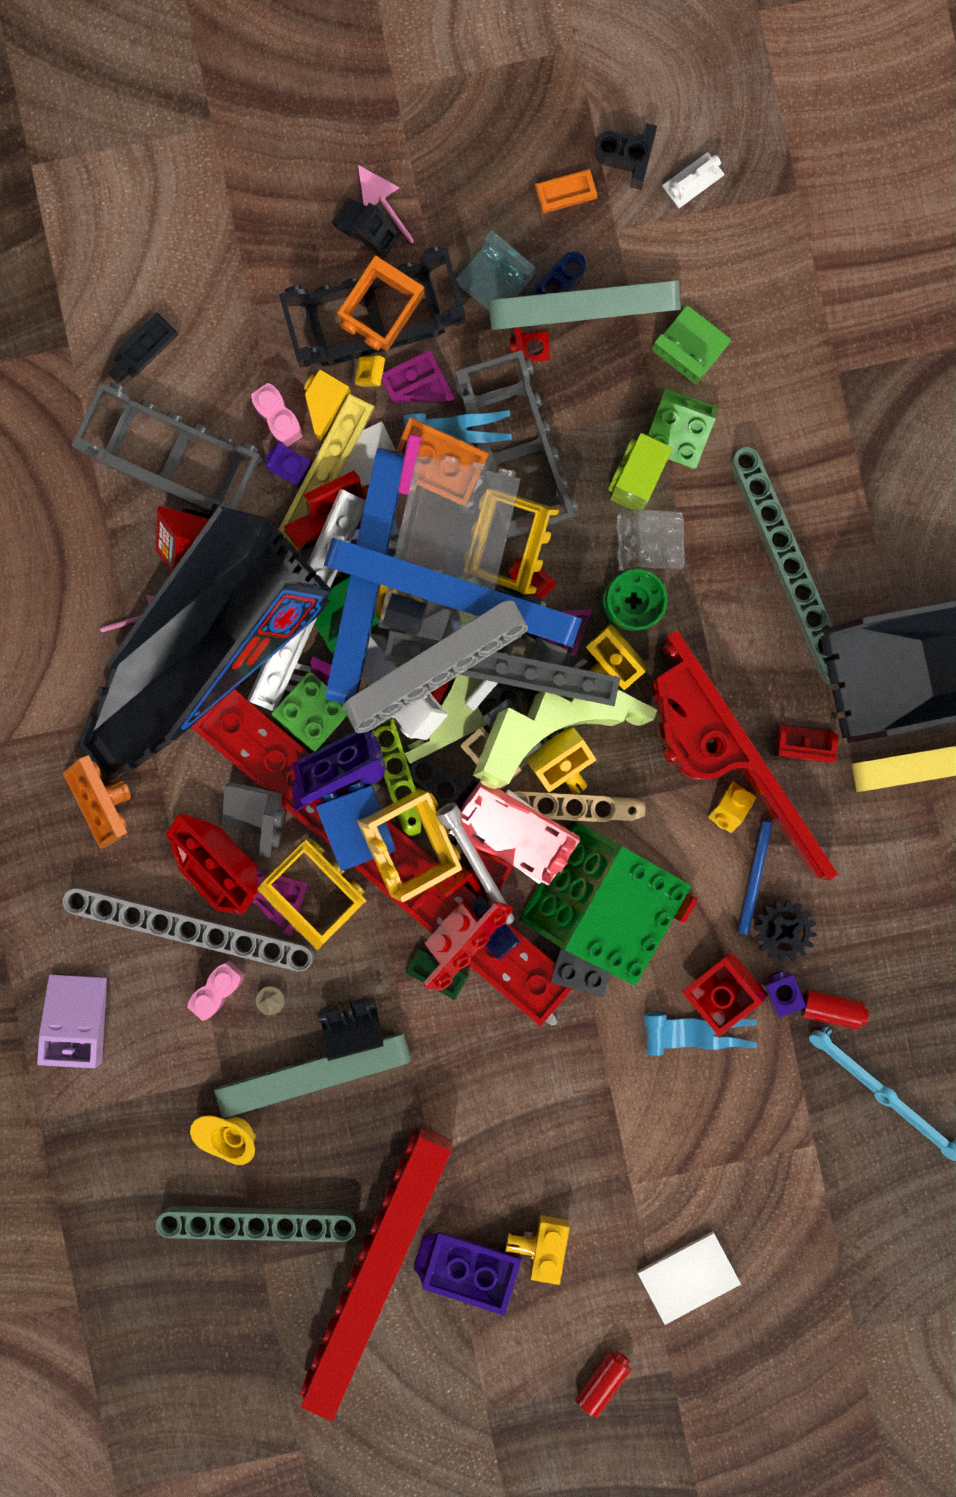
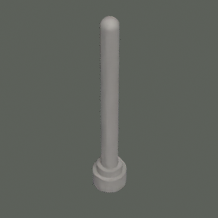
[436,803,514,924]

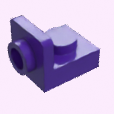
[265,442,312,487]

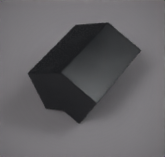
[382,593,427,635]

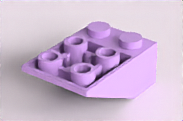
[37,975,107,1068]

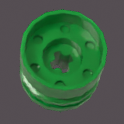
[601,569,668,632]

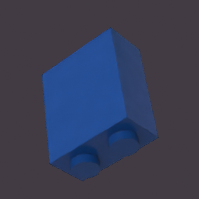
[316,780,396,871]

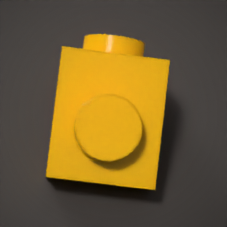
[708,781,757,833]

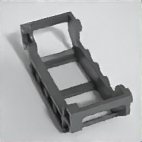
[455,350,578,541]
[71,382,263,515]

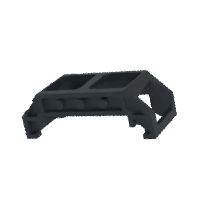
[279,247,466,367]

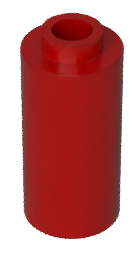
[801,989,869,1030]
[575,1351,632,1418]

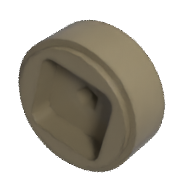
[256,986,285,1015]

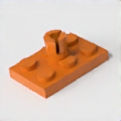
[396,417,490,507]
[63,755,131,850]

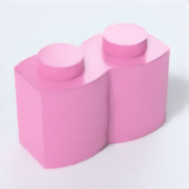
[251,383,303,447]
[187,961,245,1021]

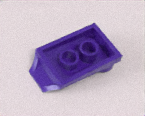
[291,730,386,812]
[413,1232,522,1316]

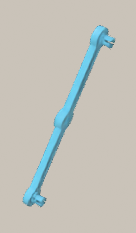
[809,1026,956,1161]

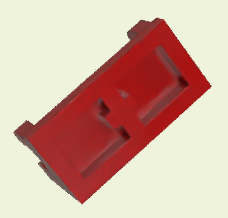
[774,725,838,763]

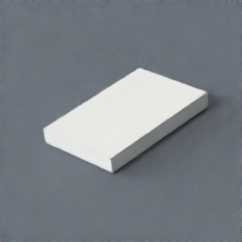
[637,1231,741,1325]

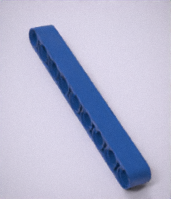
[326,448,405,704]
[323,537,582,647]

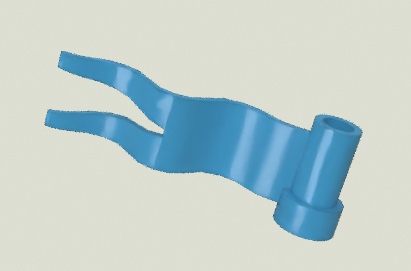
[403,411,512,444]
[644,1012,757,1056]

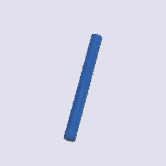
[738,821,773,935]

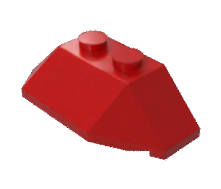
[166,813,258,914]

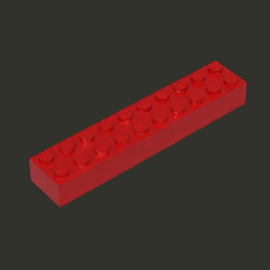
[298,1127,452,1422]

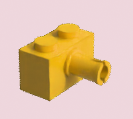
[586,624,648,690]
[525,726,596,794]
[505,1215,570,1285]

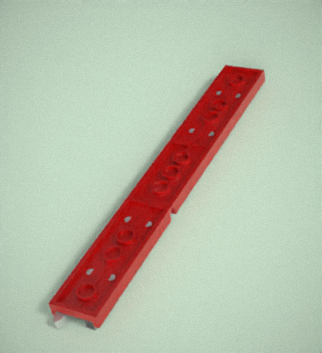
[191,689,572,1027]

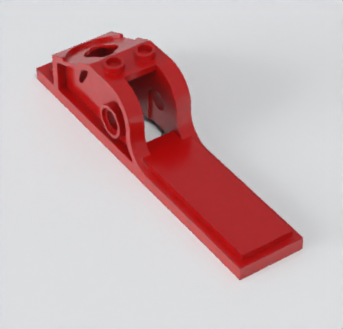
[652,630,839,881]

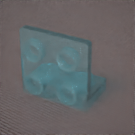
[456,230,535,312]

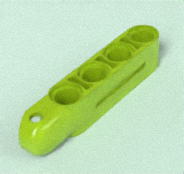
[372,717,422,836]

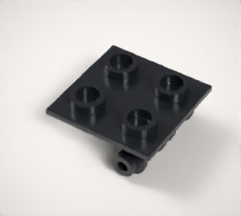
[550,947,611,997]
[317,996,384,1061]

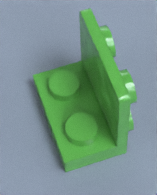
[652,306,731,385]
[648,388,718,469]
[271,672,348,753]

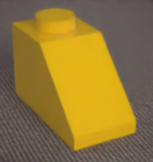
[304,370,351,441]

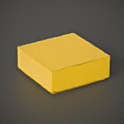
[355,355,385,387]

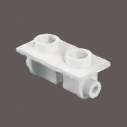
[662,152,725,208]

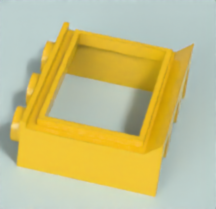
[463,489,559,594]
[357,789,462,902]
[257,839,366,950]

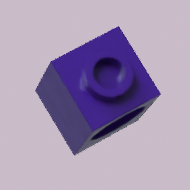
[763,970,806,1018]

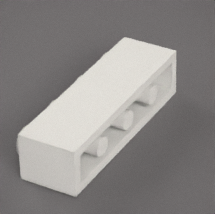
[362,633,448,740]

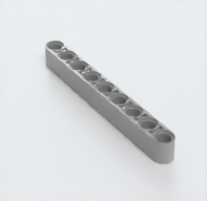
[63,887,315,972]

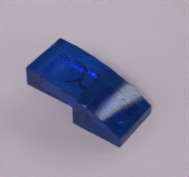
[469,895,521,961]

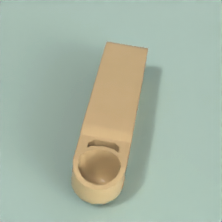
[513,791,646,822]

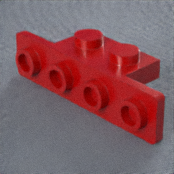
[284,470,369,547]
[423,902,513,991]

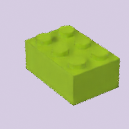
[608,433,673,514]

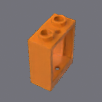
[337,255,425,351]

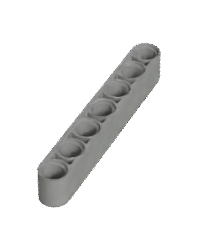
[343,600,528,733]

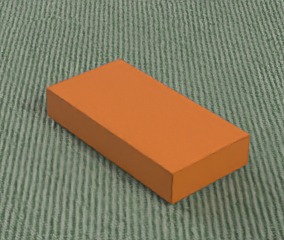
[535,169,597,214]

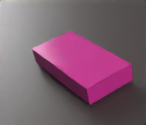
[398,433,423,495]

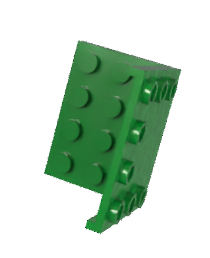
[519,821,691,986]

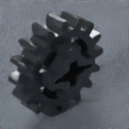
[753,899,817,962]

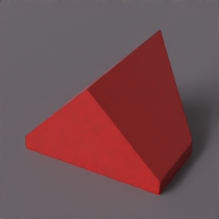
[475,848,514,903]

